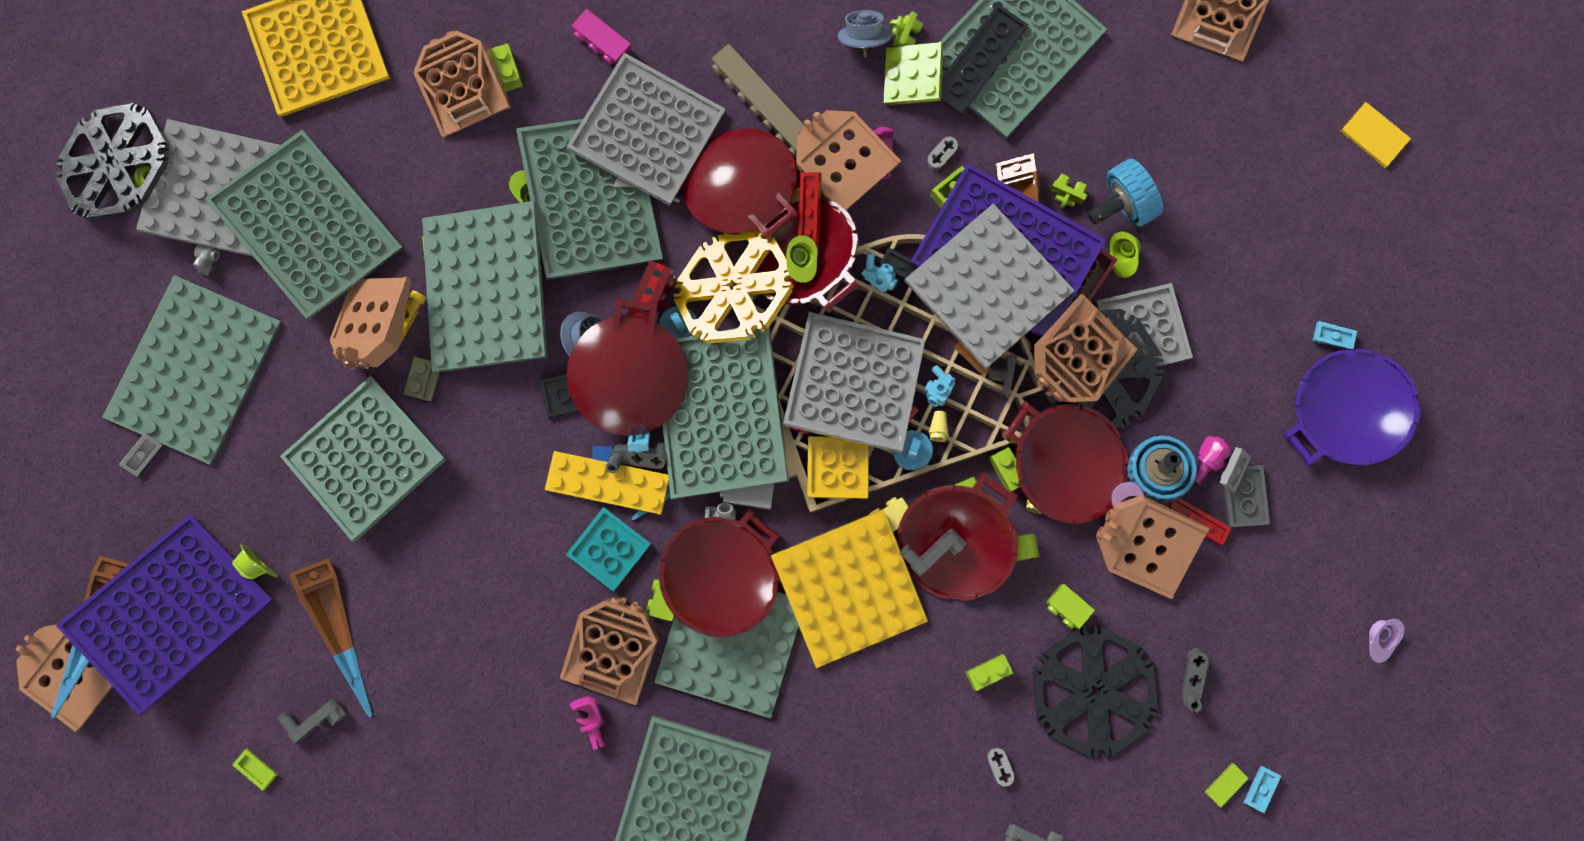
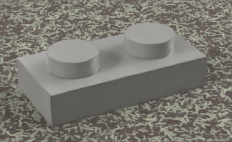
[119,432,163,477]
[1220,447,1251,492]

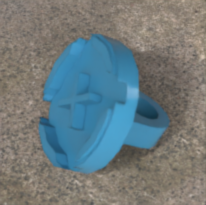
[659,306,697,339]
[892,430,933,471]

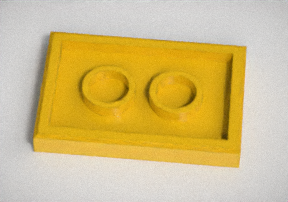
[1340,102,1411,168]

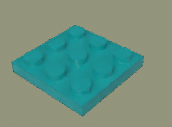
[566,507,651,592]

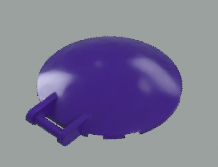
[1283,349,1420,467]

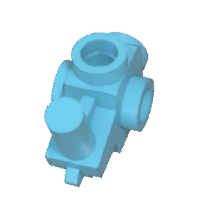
[862,253,898,292]
[924,365,955,407]

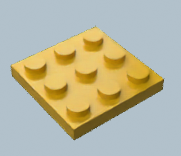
[807,437,869,499]

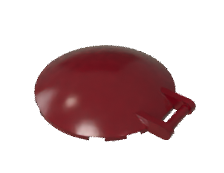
[683,128,799,241]
[747,200,860,313]
[567,297,688,436]
[1001,402,1129,524]
[897,472,1018,601]
[659,509,780,637]

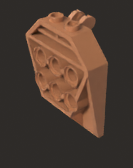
[1171,0,1269,62]
[413,31,511,138]
[796,110,901,210]
[330,277,411,369]
[1034,294,1138,402]
[1096,495,1209,599]
[560,597,659,705]
[16,625,113,732]

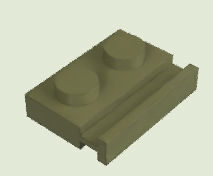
[403,357,441,402]

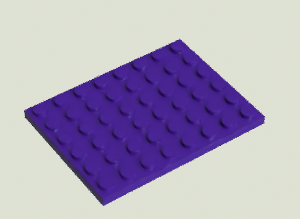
[910,163,1106,337]
[56,514,273,716]

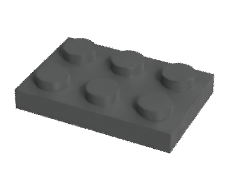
[1222,465,1270,527]

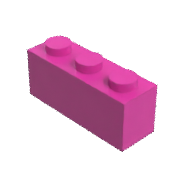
[572,9,632,66]

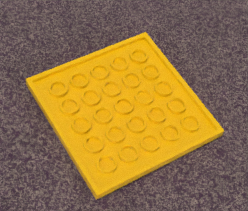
[242,0,390,117]
[771,509,928,668]

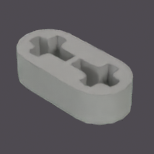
[927,137,958,170]
[987,748,1014,786]

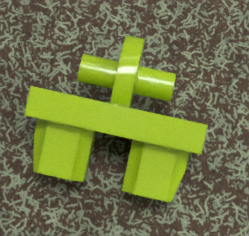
[889,11,923,47]
[1050,174,1087,209]

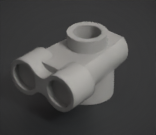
[193,245,220,276]
[705,503,736,520]

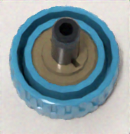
[1087,159,1164,226]
[1127,436,1197,504]

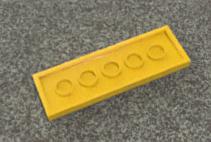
[545,451,669,515]

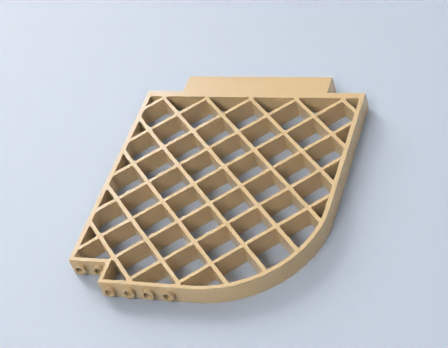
[751,234,1044,513]

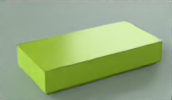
[233,748,278,791]
[1205,763,1249,808]

